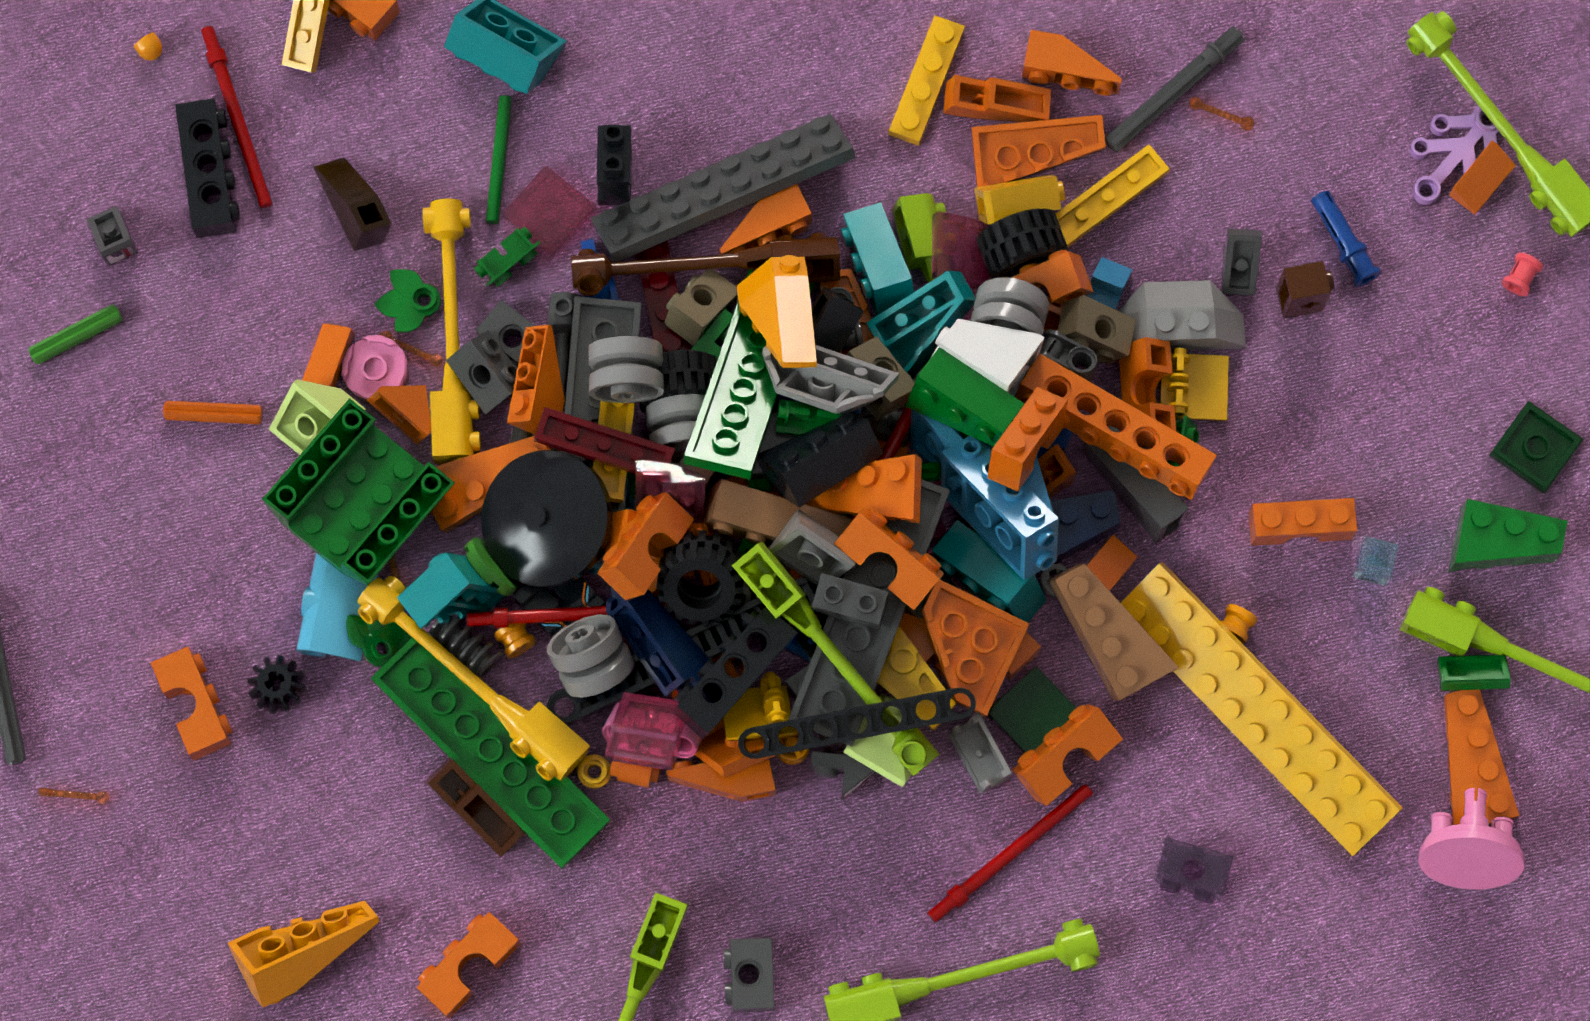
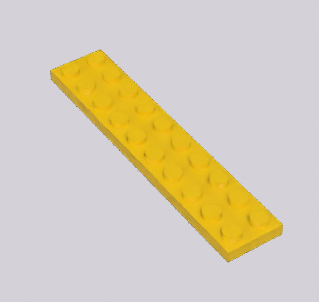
[1121,562,1403,856]

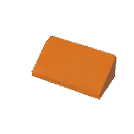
[1449,140,1516,215]
[302,323,355,387]

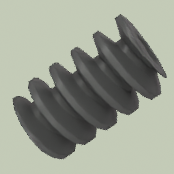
[429,615,503,678]

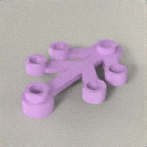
[1409,106,1502,205]

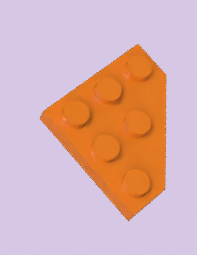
[921,579,1029,717]

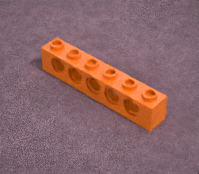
[1016,354,1217,500]

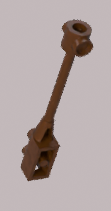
[571,232,840,296]

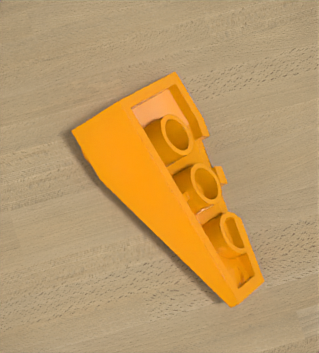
[737,255,817,368]
[228,901,380,1008]

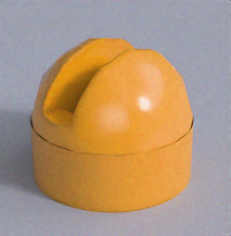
[133,32,162,60]

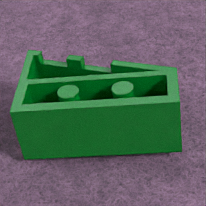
[905,347,1024,447]
[1448,499,1568,572]

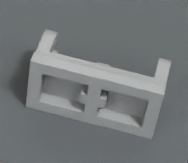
[948,714,1012,795]

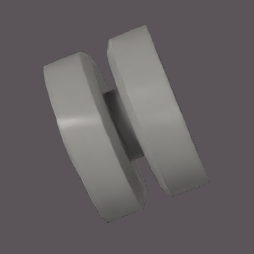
[970,278,1050,335]
[588,336,664,403]
[645,394,705,463]
[547,614,634,698]

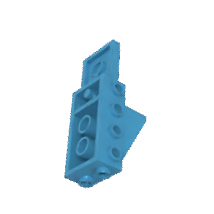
[911,409,1059,580]

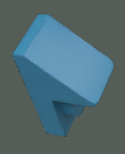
[1086,257,1133,310]

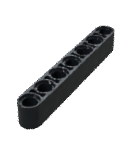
[738,688,976,759]

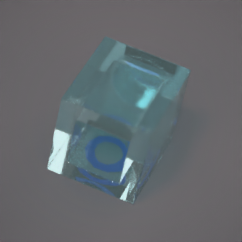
[1353,536,1399,586]

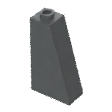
[1082,426,1189,544]

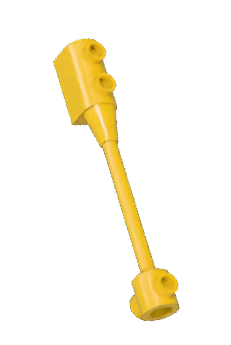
[423,198,481,465]
[357,575,590,781]

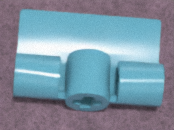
[296,553,379,662]

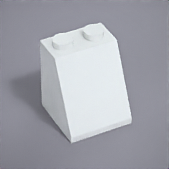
[932,319,1045,396]

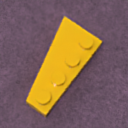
[877,626,956,731]

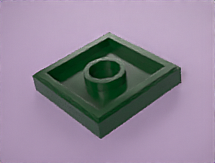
[1489,401,1584,494]
[988,666,1076,753]

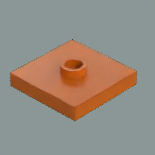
[695,729,783,778]

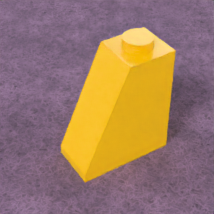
[974,175,1065,224]

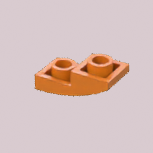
[1085,535,1138,591]

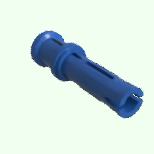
[1311,190,1382,287]

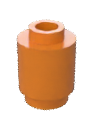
[610,748,662,788]

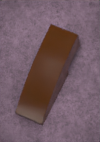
[424,758,525,857]

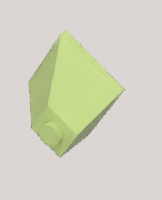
[268,379,366,455]
[843,693,912,787]

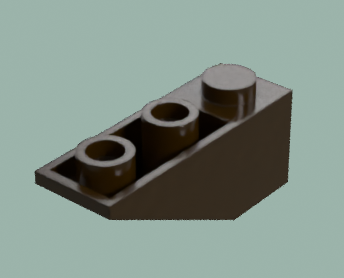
[314,158,392,251]

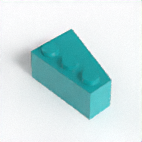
[840,202,914,317]
[866,270,976,380]
[932,520,1047,623]
[397,552,505,629]

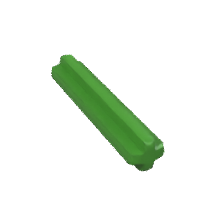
[28,304,122,364]

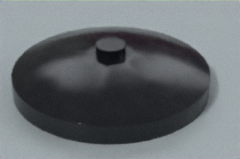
[481,450,612,587]

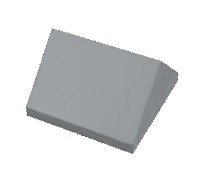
[769,509,856,586]

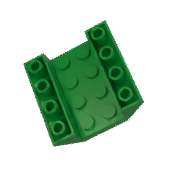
[262,398,455,586]

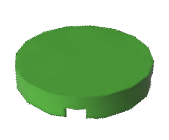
[464,537,520,596]

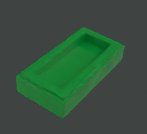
[1437,655,1511,691]

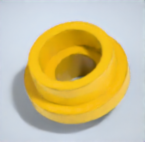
[577,754,611,789]

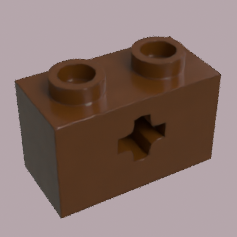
[1276,261,1334,319]

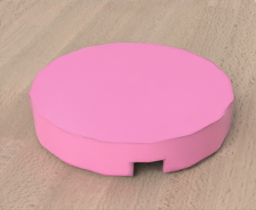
[342,335,409,401]

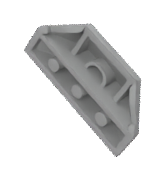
[1119,280,1246,351]
[762,345,899,414]

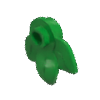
[374,269,441,333]
[346,615,411,667]

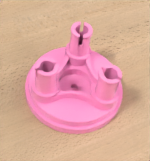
[1418,788,1524,890]

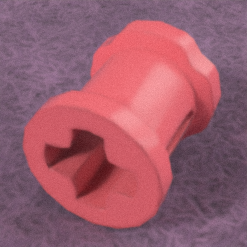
[1502,252,1543,297]

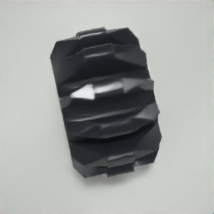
[247,655,306,714]

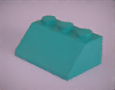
[444,0,567,94]

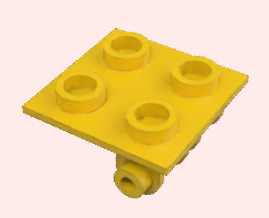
[1160,348,1229,421]
[723,672,795,741]

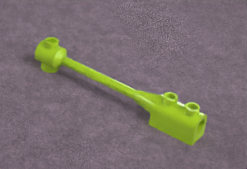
[1406,11,1590,238]
[891,193,993,447]
[732,542,940,776]
[1399,587,1590,694]
[618,892,688,1021]
[823,918,1100,1021]

